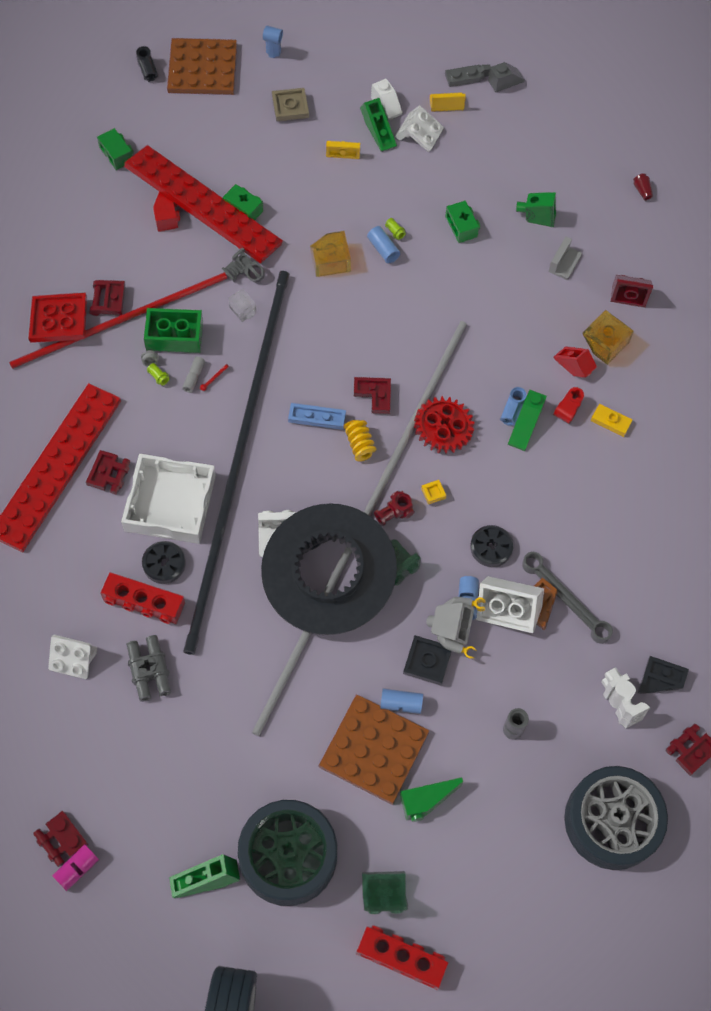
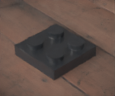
[403,635,452,686]

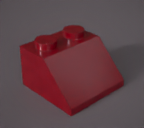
[610,274,653,308]

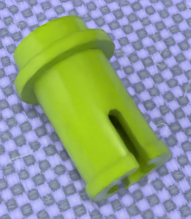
[385,218,406,240]
[147,363,169,386]

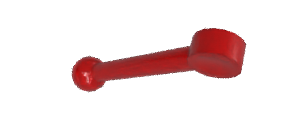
[200,364,229,391]

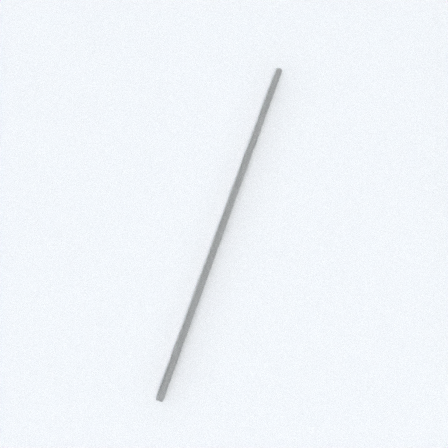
[252,321,467,736]

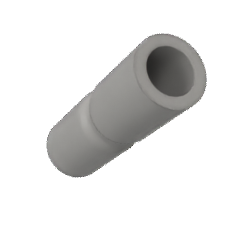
[182,356,205,393]

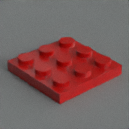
[28,292,87,343]

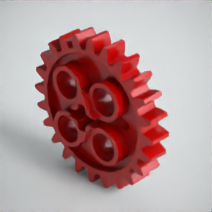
[414,396,475,454]

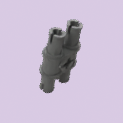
[126,635,171,702]

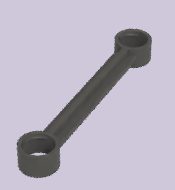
[522,552,613,644]

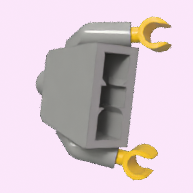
[427,597,486,659]

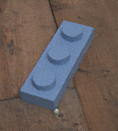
[288,403,346,430]

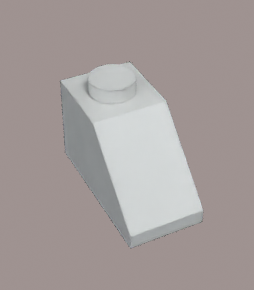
[371,78,402,121]

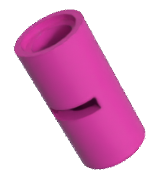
[52,844,99,891]

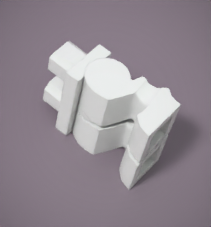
[601,667,650,729]

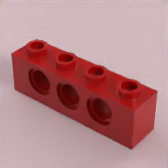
[100,572,185,624]
[356,925,449,990]

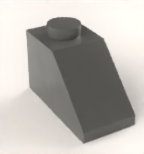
[488,62,525,92]

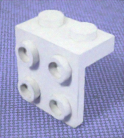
[258,510,296,558]

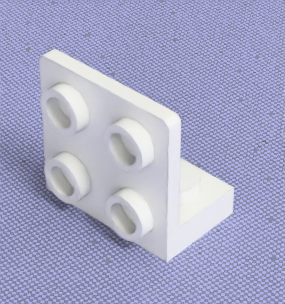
[395,105,444,152]

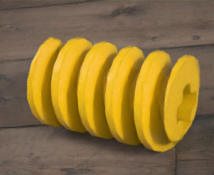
[343,420,377,462]

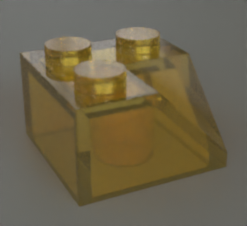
[310,231,351,277]
[583,310,634,365]

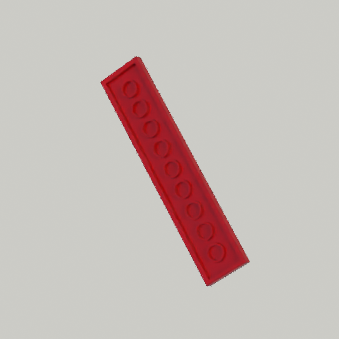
[125,145,283,264]
[0,383,121,553]

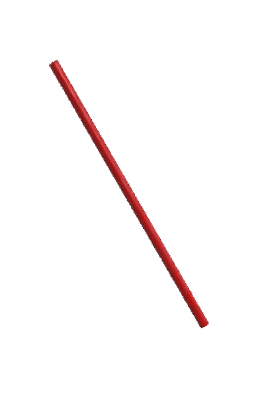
[9,272,227,369]

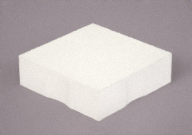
[121,454,216,544]

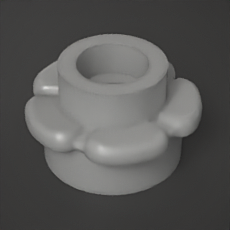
[141,350,159,367]

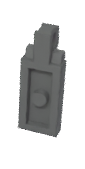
[445,64,491,87]

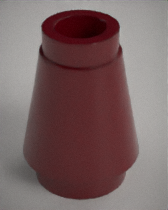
[633,173,653,200]

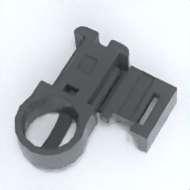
[221,248,265,282]

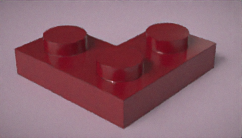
[354,377,391,414]

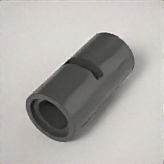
[503,708,529,740]

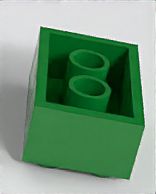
[144,308,203,353]

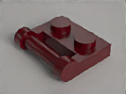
[89,280,126,316]

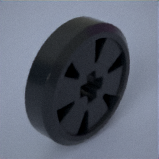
[470,525,513,567]
[142,541,186,584]

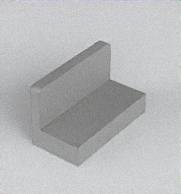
[548,237,582,280]

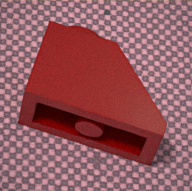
[554,346,597,378]

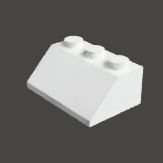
[476,576,544,633]

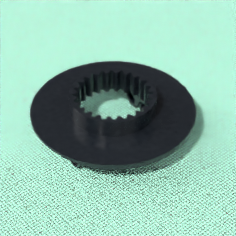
[261,503,397,635]

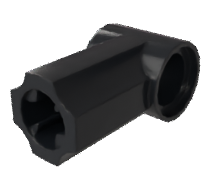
[136,46,158,82]

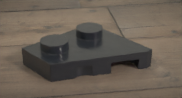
[638,656,689,694]

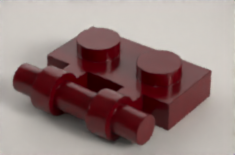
[86,450,131,495]
[665,724,711,776]
[33,810,88,867]

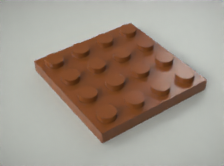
[167,38,237,95]
[319,694,430,805]

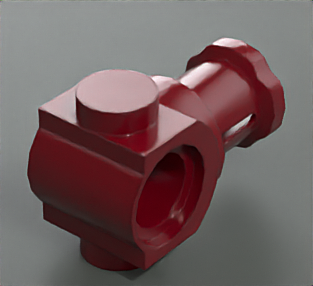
[374,491,415,526]

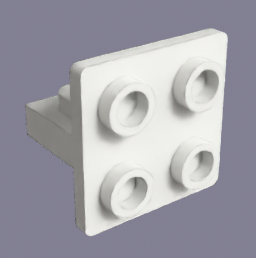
[48,635,97,679]

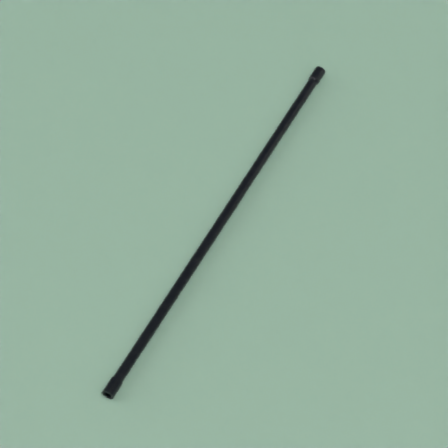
[183,271,290,655]

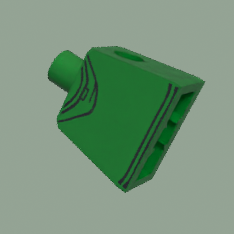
[516,192,556,227]

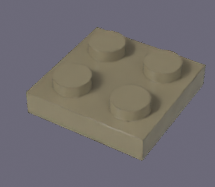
[272,88,309,121]

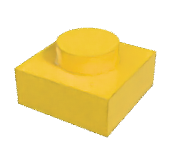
[421,480,446,505]

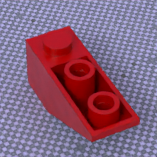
[153,192,180,232]

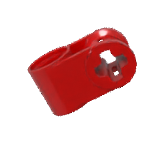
[553,387,584,424]

